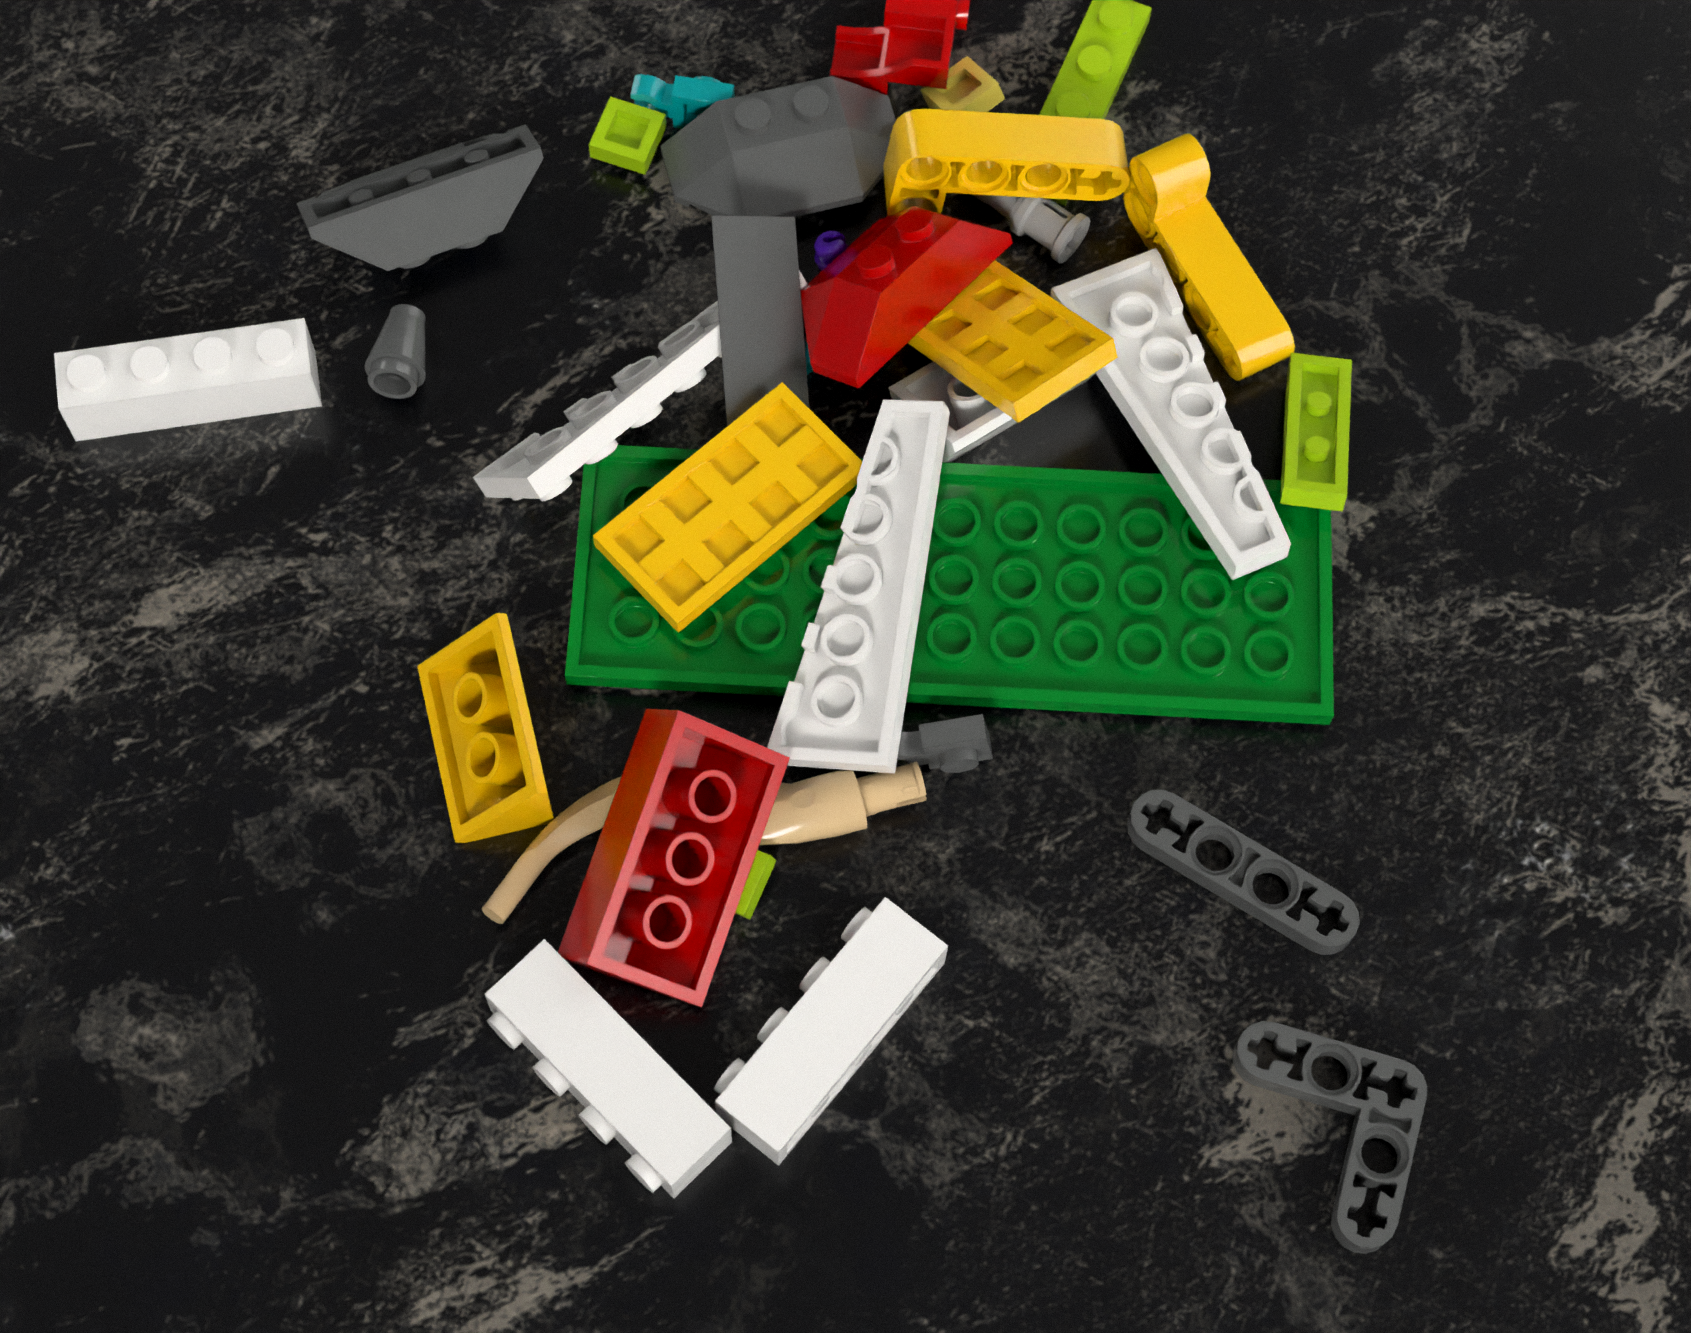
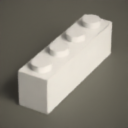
[54,318,322,441]
[714,897,948,1166]
[485,939,732,1198]

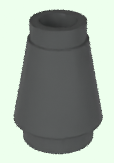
[364,304,426,399]

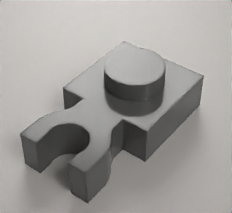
[896,714,993,773]

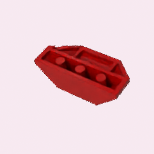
[800,206,1013,388]

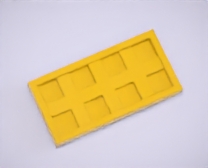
[908,260,1118,423]
[593,382,862,633]

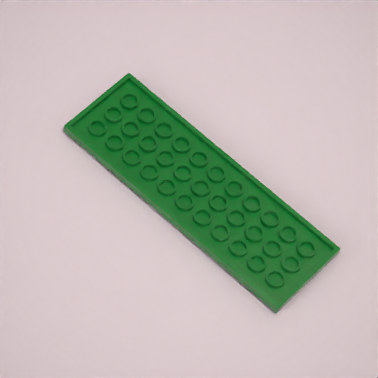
[565,445,1334,725]

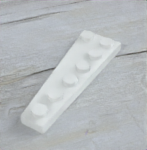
[1050,248,1291,580]
[473,270,807,501]
[767,399,950,773]

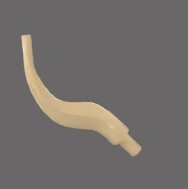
[482,761,926,924]

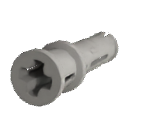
[971,194,1090,263]

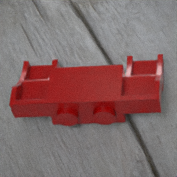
[829,0,970,95]

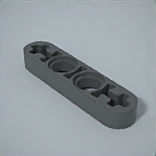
[1127,790,1360,955]

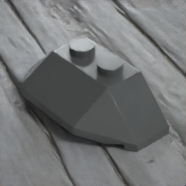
[660,76,896,217]
[297,125,544,271]

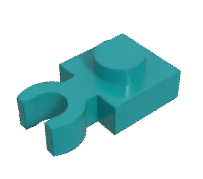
[630,74,735,129]

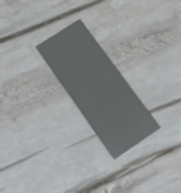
[711,215,809,426]

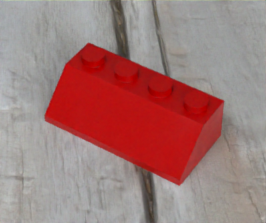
[558,709,790,1007]

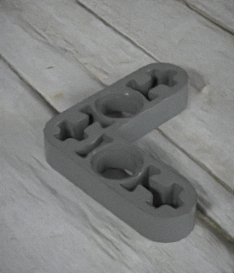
[1233,1021,1427,1254]

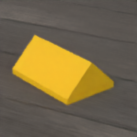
[417,612,554,843]

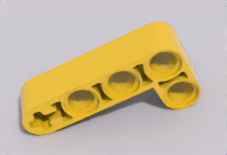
[883,109,1130,216]
[1123,133,1295,381]

